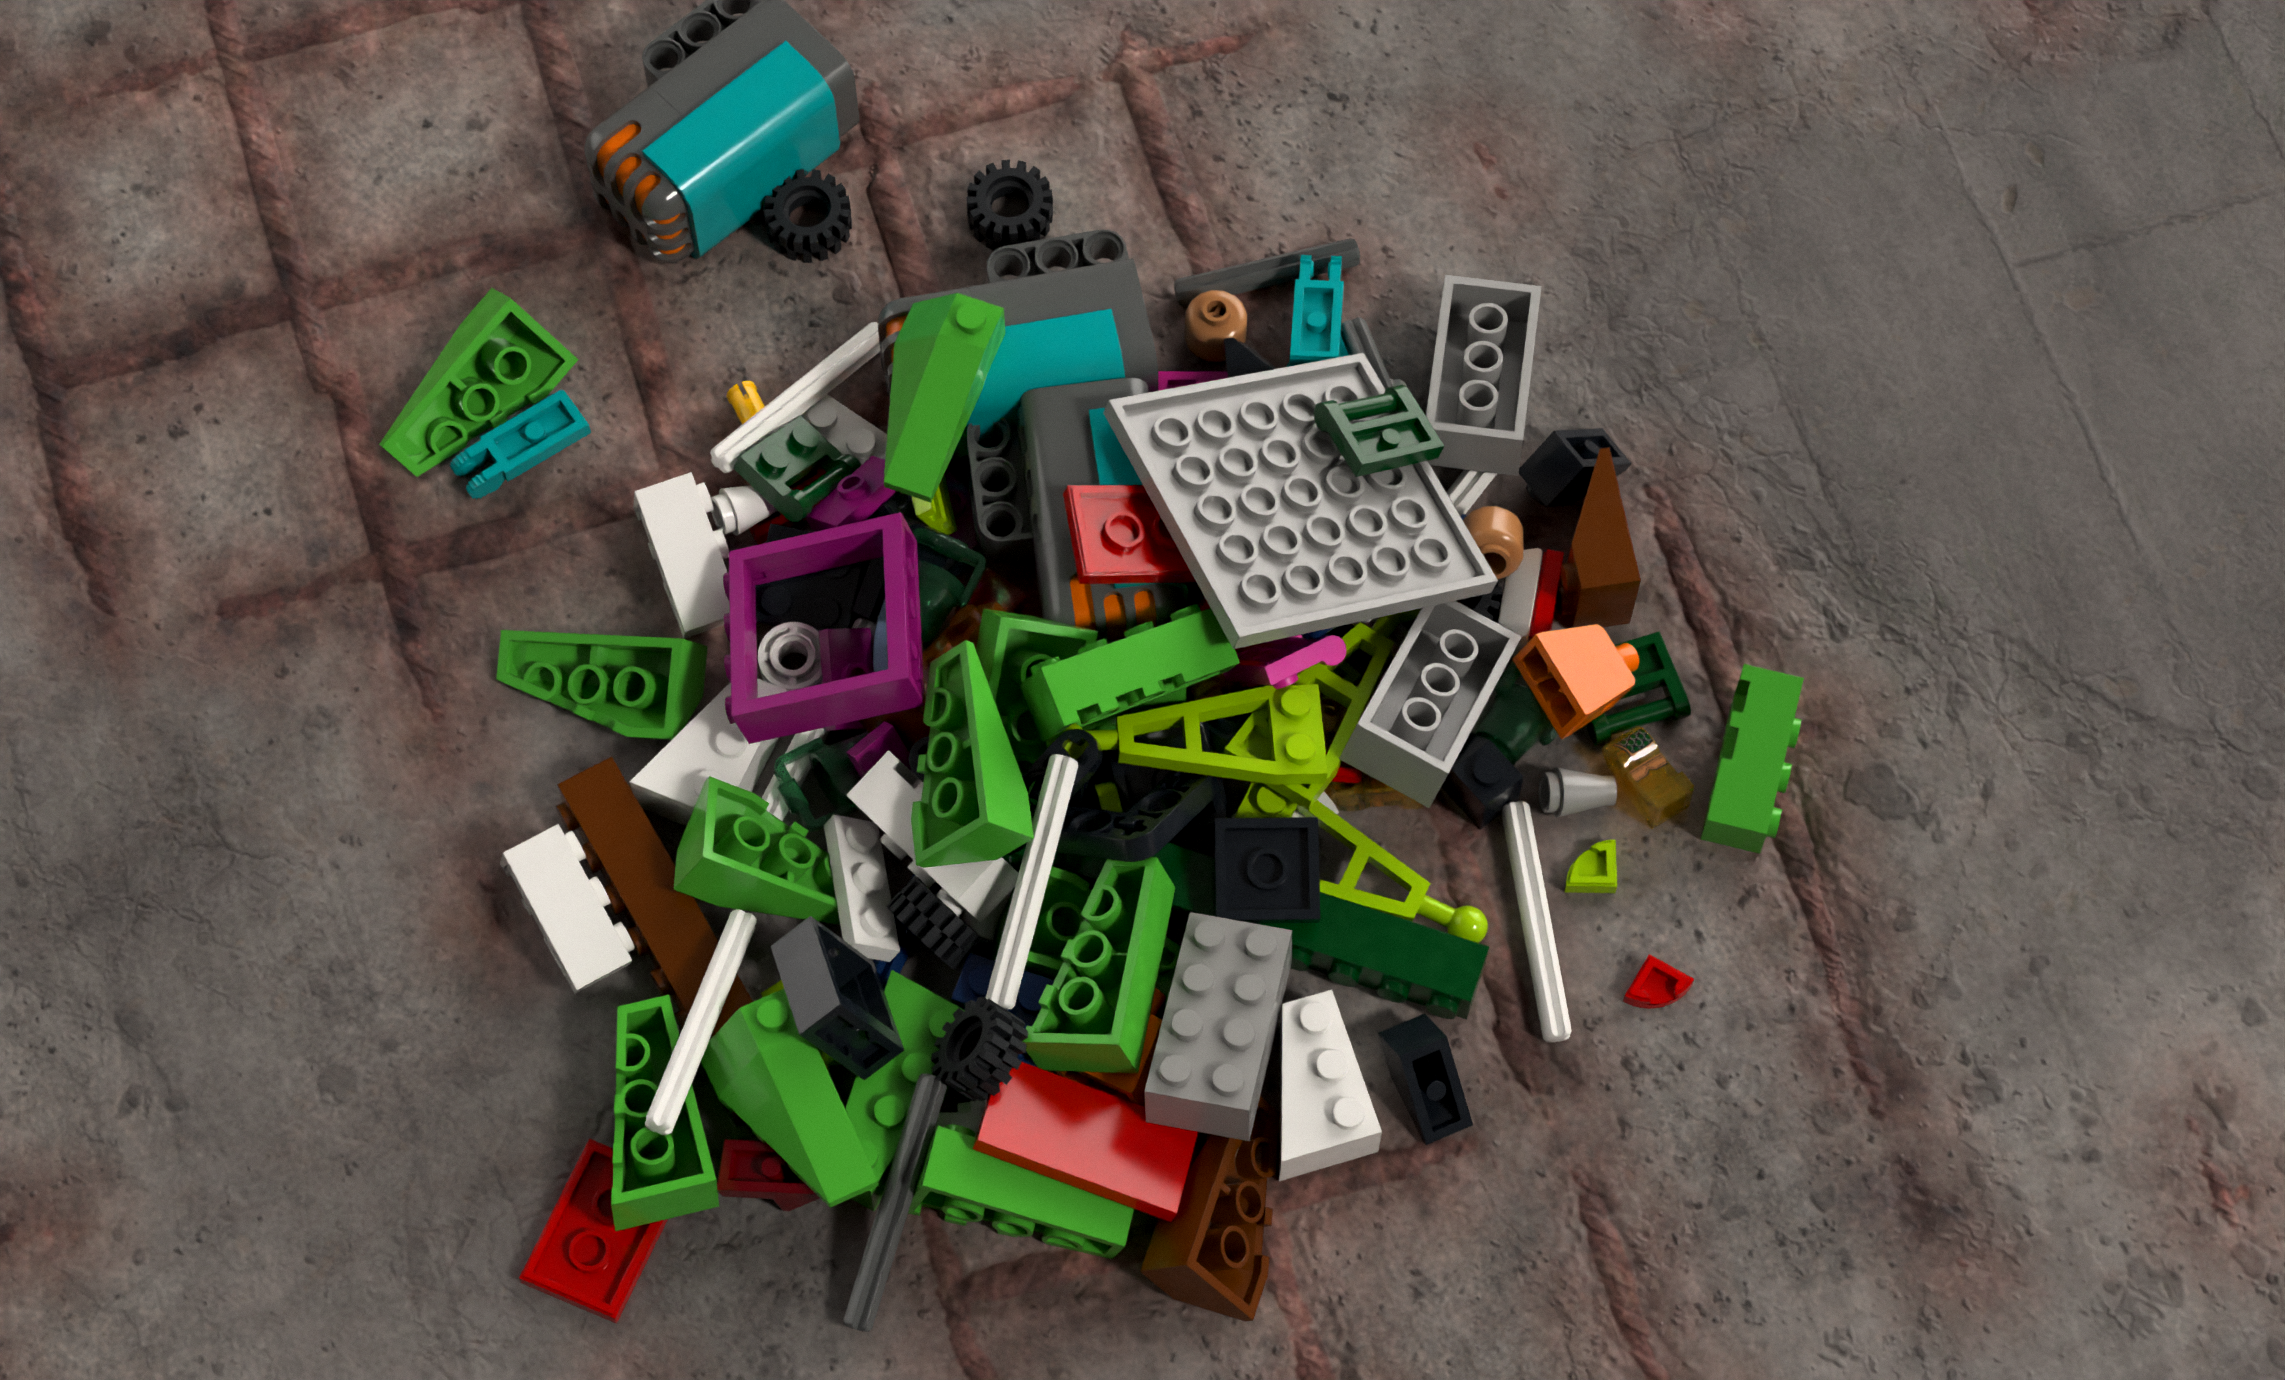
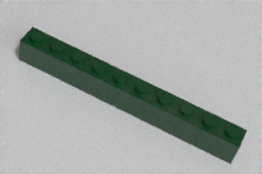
[1002,798,1489,1020]

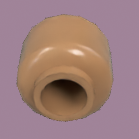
[1184,290,1247,362]
[1463,506,1524,580]

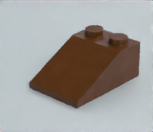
[1557,447,1641,628]

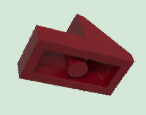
[717,1139,820,1211]

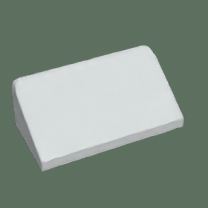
[1498,548,1543,657]

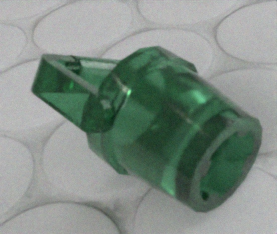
[912,528,986,642]
[1475,662,1558,765]
[773,731,870,832]

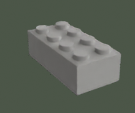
[1426,275,1542,476]
[1339,601,1522,808]
[1144,912,1292,1141]

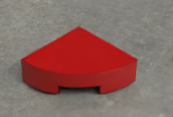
[1623,954,1694,1009]

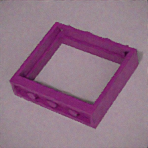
[723,512,925,744]

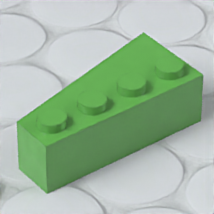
[1020,604,1240,742]
[1022,857,1175,1073]
[845,970,965,1212]
[611,995,719,1232]

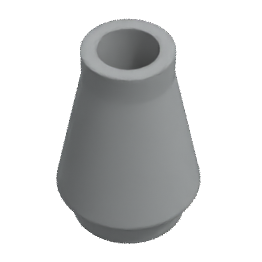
[1538,767,1617,818]

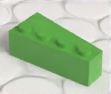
[908,1124,1134,1259]

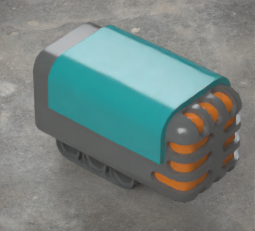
[584,0,860,264]
[878,230,1158,461]
[966,378,1189,644]

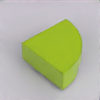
[1564,840,1617,893]

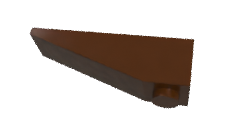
[1140,1096,1280,1322]

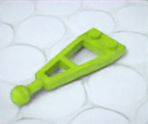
[1224,608,1422,811]
[1046,684,1328,785]
[1234,782,1488,943]

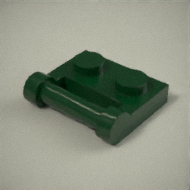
[1314,385,1444,477]
[733,415,861,522]
[1587,631,1691,745]

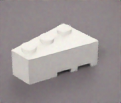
[633,472,730,639]
[630,678,787,826]
[846,750,1019,923]
[500,824,635,994]
[1279,990,1382,1181]

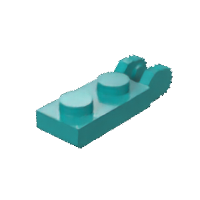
[1290,255,1344,366]
[450,389,591,500]

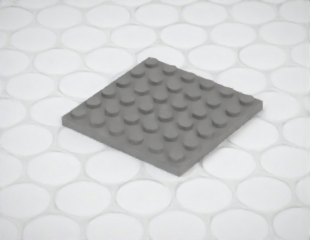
[1103,353,1498,649]

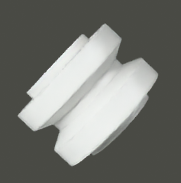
[758,622,822,691]

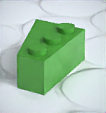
[1701,664,1804,854]

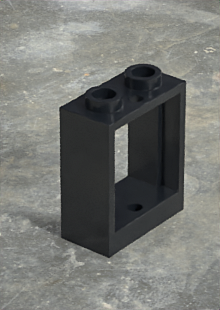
[771,916,905,1080]

